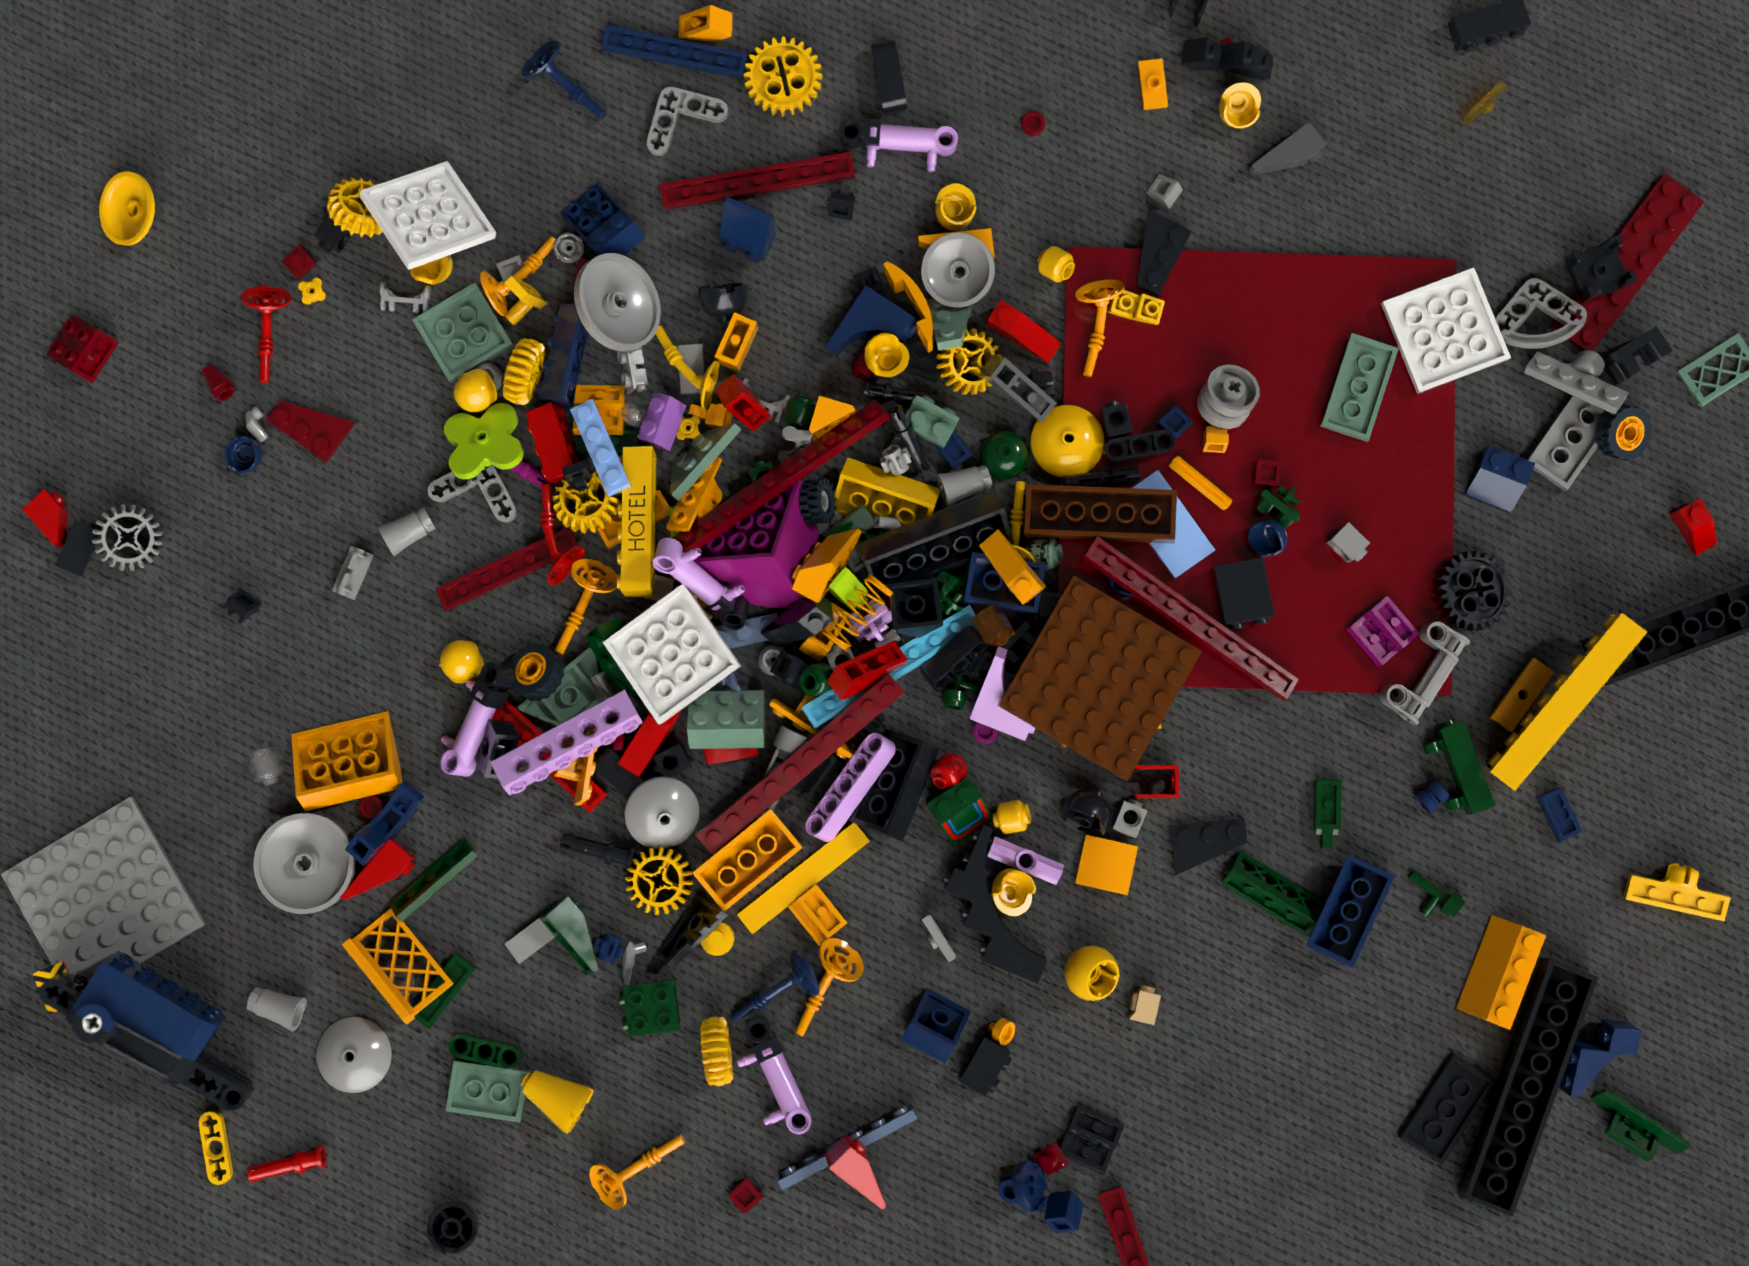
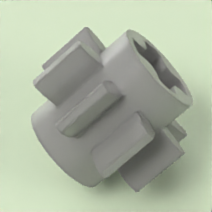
[880,445,911,475]

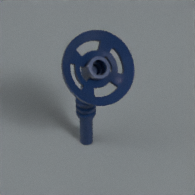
[521,40,607,119]
[731,950,819,1022]

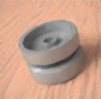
[1197,364,1260,429]

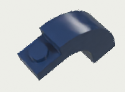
[345,781,424,866]

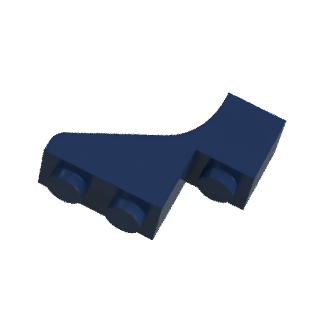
[1559,1019,1642,1097]

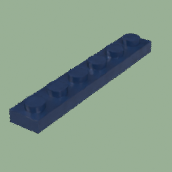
[601,25,748,79]

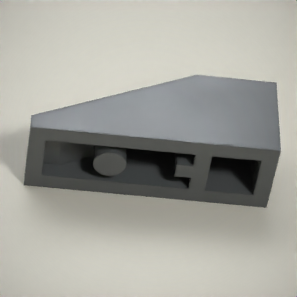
[1248,122,1327,175]
[979,354,1057,422]

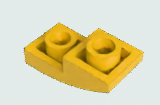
[1108,290,1165,325]

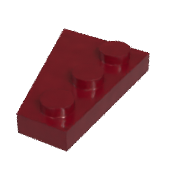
[266,400,355,463]

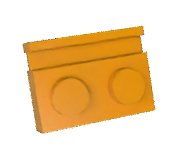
[788,884,847,946]

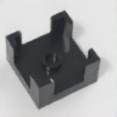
[1564,235,1637,304]
[1603,326,1673,386]

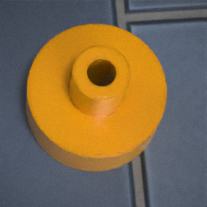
[989,1018,1015,1046]

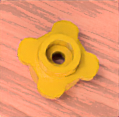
[298,278,326,305]
[676,416,700,440]

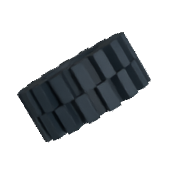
[798,478,837,524]

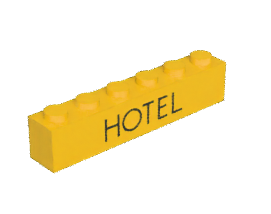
[617,446,656,597]

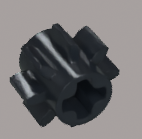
[858,714,887,739]

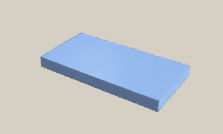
[1133,470,1215,579]

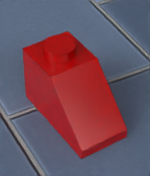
[715,374,771,432]
[22,489,68,548]
[1670,498,1717,556]

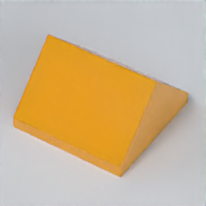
[809,396,855,441]

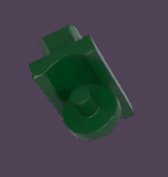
[1256,486,1301,529]
[936,571,966,615]

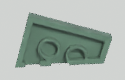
[926,298,971,351]

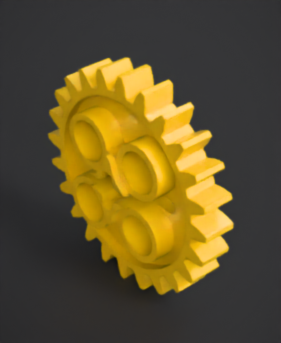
[744,36,823,116]

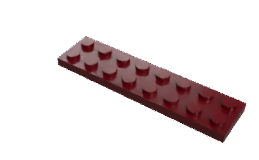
[1549,173,1704,351]

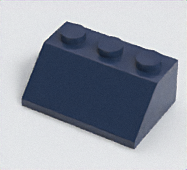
[963,552,1046,617]

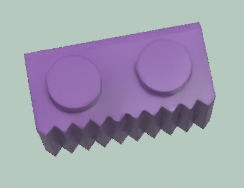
[637,393,687,451]

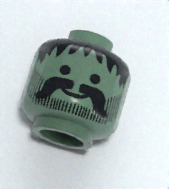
[1025,537,1063,569]

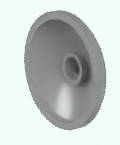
[921,233,995,308]
[624,777,699,849]
[316,1017,392,1093]

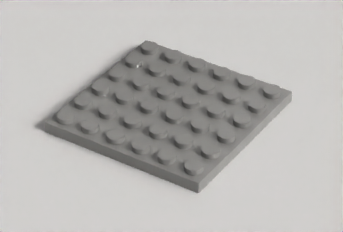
[1,797,206,981]

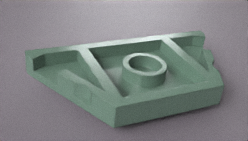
[670,422,742,501]
[517,647,605,726]

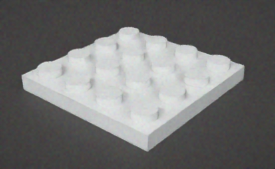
[360,161,496,270]
[1381,268,1511,394]
[603,584,741,724]

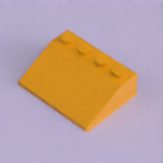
[291,711,402,811]

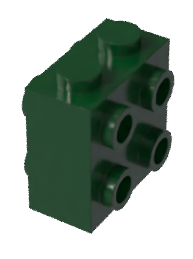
[619,978,681,1037]

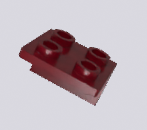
[46,315,119,384]

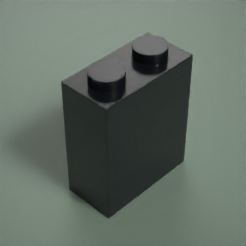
[1211,557,1275,630]

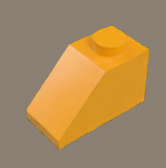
[678,5,732,41]
[799,602,850,662]

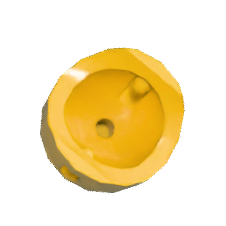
[701,922,735,956]

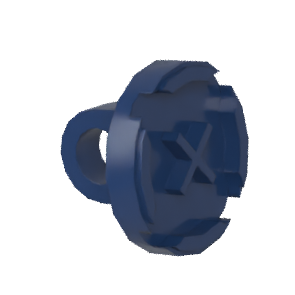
[998,1160,1047,1212]

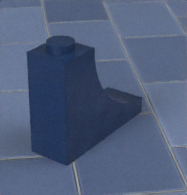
[825,286,918,356]

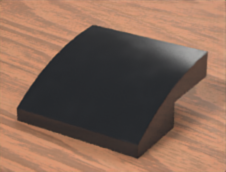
[1059,1105,1124,1175]

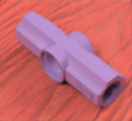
[986,836,1064,885]

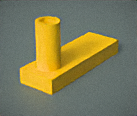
[504,276,548,325]

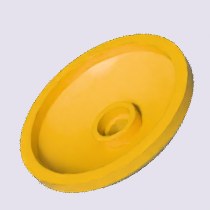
[99,171,155,246]
[1031,405,1104,478]

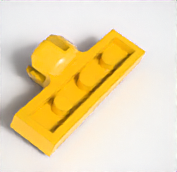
[1623,863,1731,921]

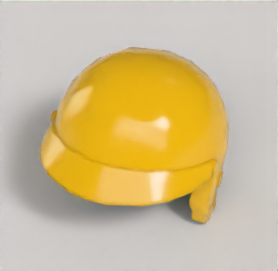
[1218,83,1261,129]
[935,183,977,231]
[410,255,453,285]
[864,333,909,377]
[453,368,497,412]
[439,640,484,684]
[991,868,1036,916]

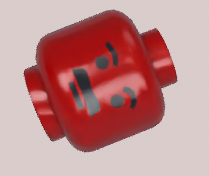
[930,754,967,790]

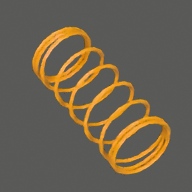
[822,574,893,652]

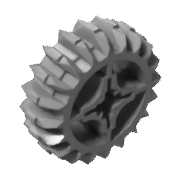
[92,504,162,571]

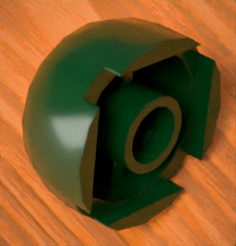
[979,431,1029,480]

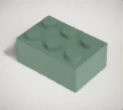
[687,690,765,749]

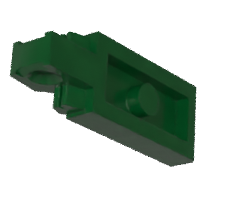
[1314,779,1342,849]

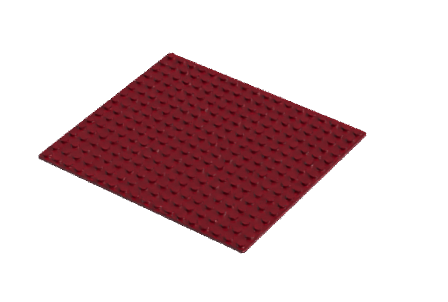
[1058,246,1457,696]

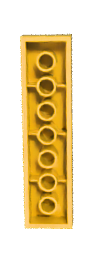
[1488,613,1647,791]

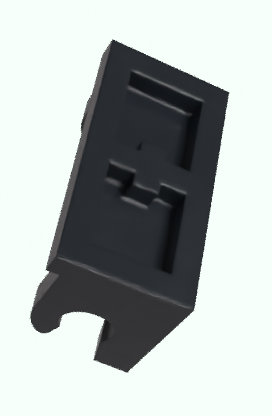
[55,520,101,576]
[792,755,837,800]

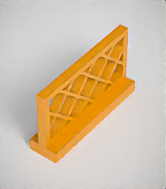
[342,909,454,1025]

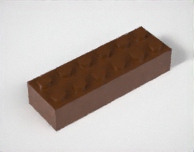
[1024,484,1177,544]

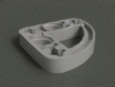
[1495,278,1587,349]

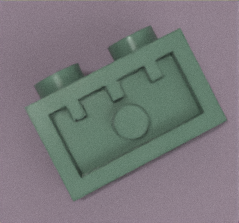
[905,395,959,449]

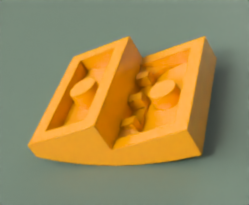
[573,385,625,435]
[1075,835,1138,895]

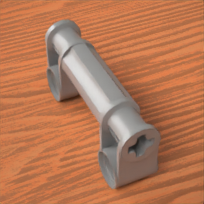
[1379,622,1470,726]

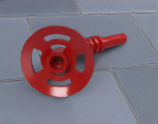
[241,286,292,383]
[540,484,585,586]

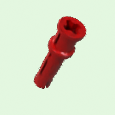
[247,1145,327,1183]

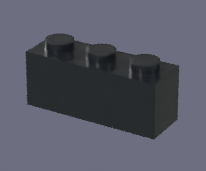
[1447,0,1531,52]

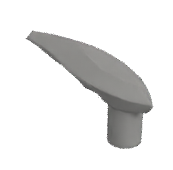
[622,942,646,985]

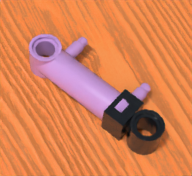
[839,119,958,172]
[652,538,750,630]
[441,662,515,777]
[737,1016,812,1134]

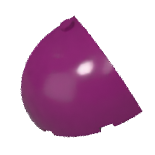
[693,480,819,608]

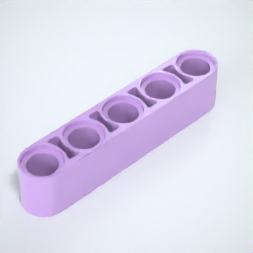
[805,733,896,842]

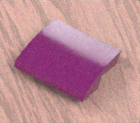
[1346,596,1420,668]

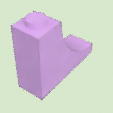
[970,646,1035,741]

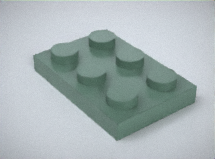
[446,1060,530,1123]

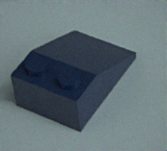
[719,197,776,262]

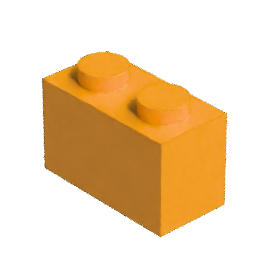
[714,312,758,373]

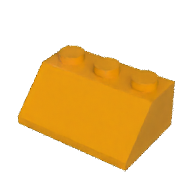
[792,529,862,603]

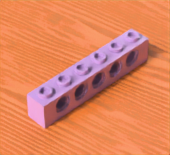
[490,690,643,795]

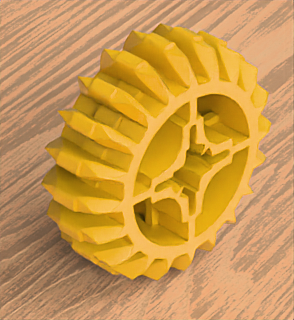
[327,177,383,238]
[936,328,1001,395]
[502,338,546,405]
[553,469,620,534]
[625,847,693,915]
[700,1016,733,1086]

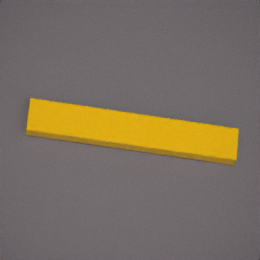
[737,823,870,934]

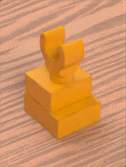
[688,403,733,428]
[1203,424,1229,453]

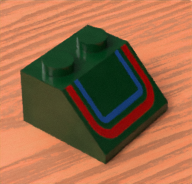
[926,777,993,846]

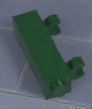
[1422,719,1496,815]

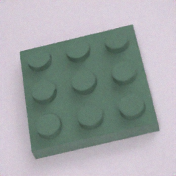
[412,283,514,383]

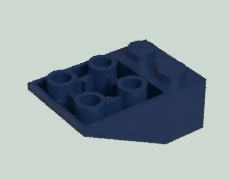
[560,183,645,257]

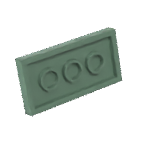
[1320,333,1399,442]

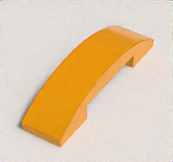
[883,261,933,353]

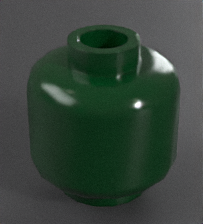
[782,395,816,430]
[799,663,834,697]

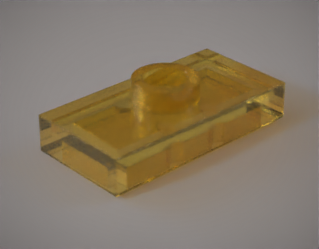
[1463,81,1508,127]

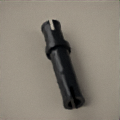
[887,405,930,474]
[1064,467,1140,487]

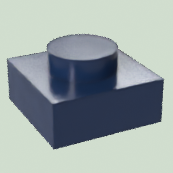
[1158,405,1193,441]

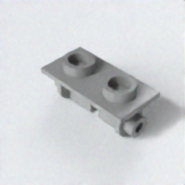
[617,347,648,394]
[332,546,374,600]

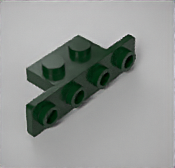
[1591,1089,1691,1161]

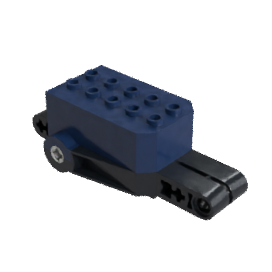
[39,951,253,1111]

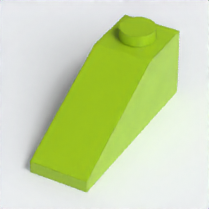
[829,567,869,612]

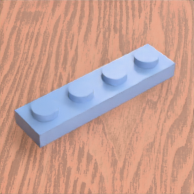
[570,399,631,497]

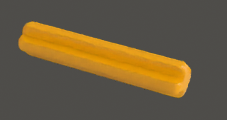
[1169,456,1232,510]

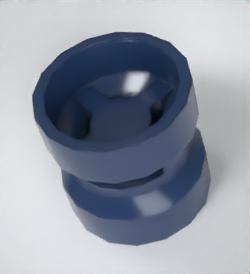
[1414,779,1450,814]

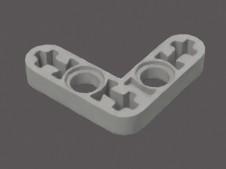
[647,87,728,156]
[428,465,517,523]

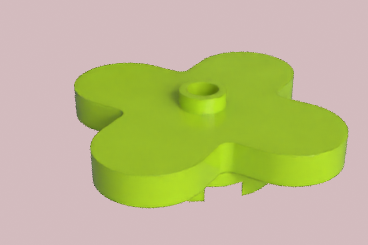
[444,403,524,479]

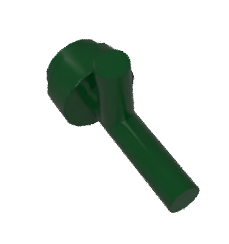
[941,673,982,710]
[1409,871,1466,917]

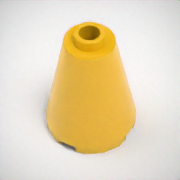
[521,1070,594,1134]

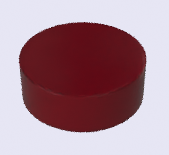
[1021,111,1045,136]
[359,795,385,820]

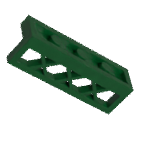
[1221,850,1325,936]

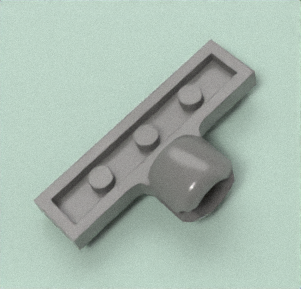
[1524,350,1628,414]

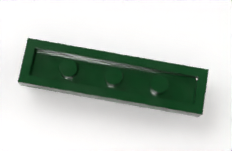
[389,837,478,922]

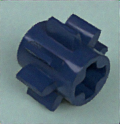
[593,933,625,963]

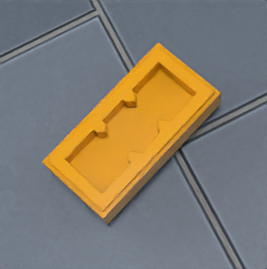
[1138,59,1168,110]

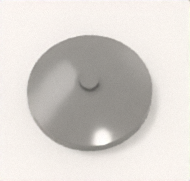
[574,253,661,351]
[253,813,356,914]

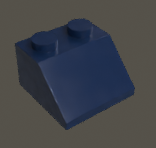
[1465,445,1535,513]
[901,988,971,1063]

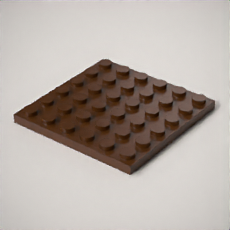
[997,575,1202,781]

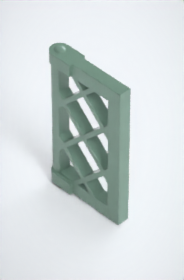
[1677,333,1749,407]

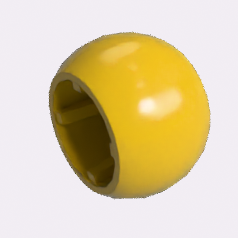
[1064,946,1119,1001]

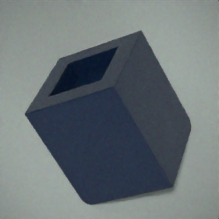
[1044,1191,1083,1233]

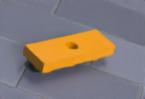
[1489,658,1554,732]

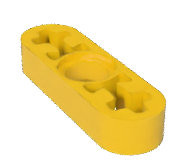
[199,1110,233,1185]

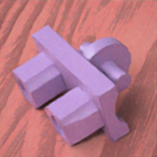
[848,598,892,642]

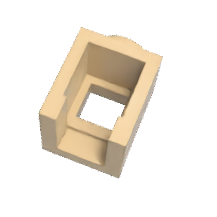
[1127,985,1161,1025]

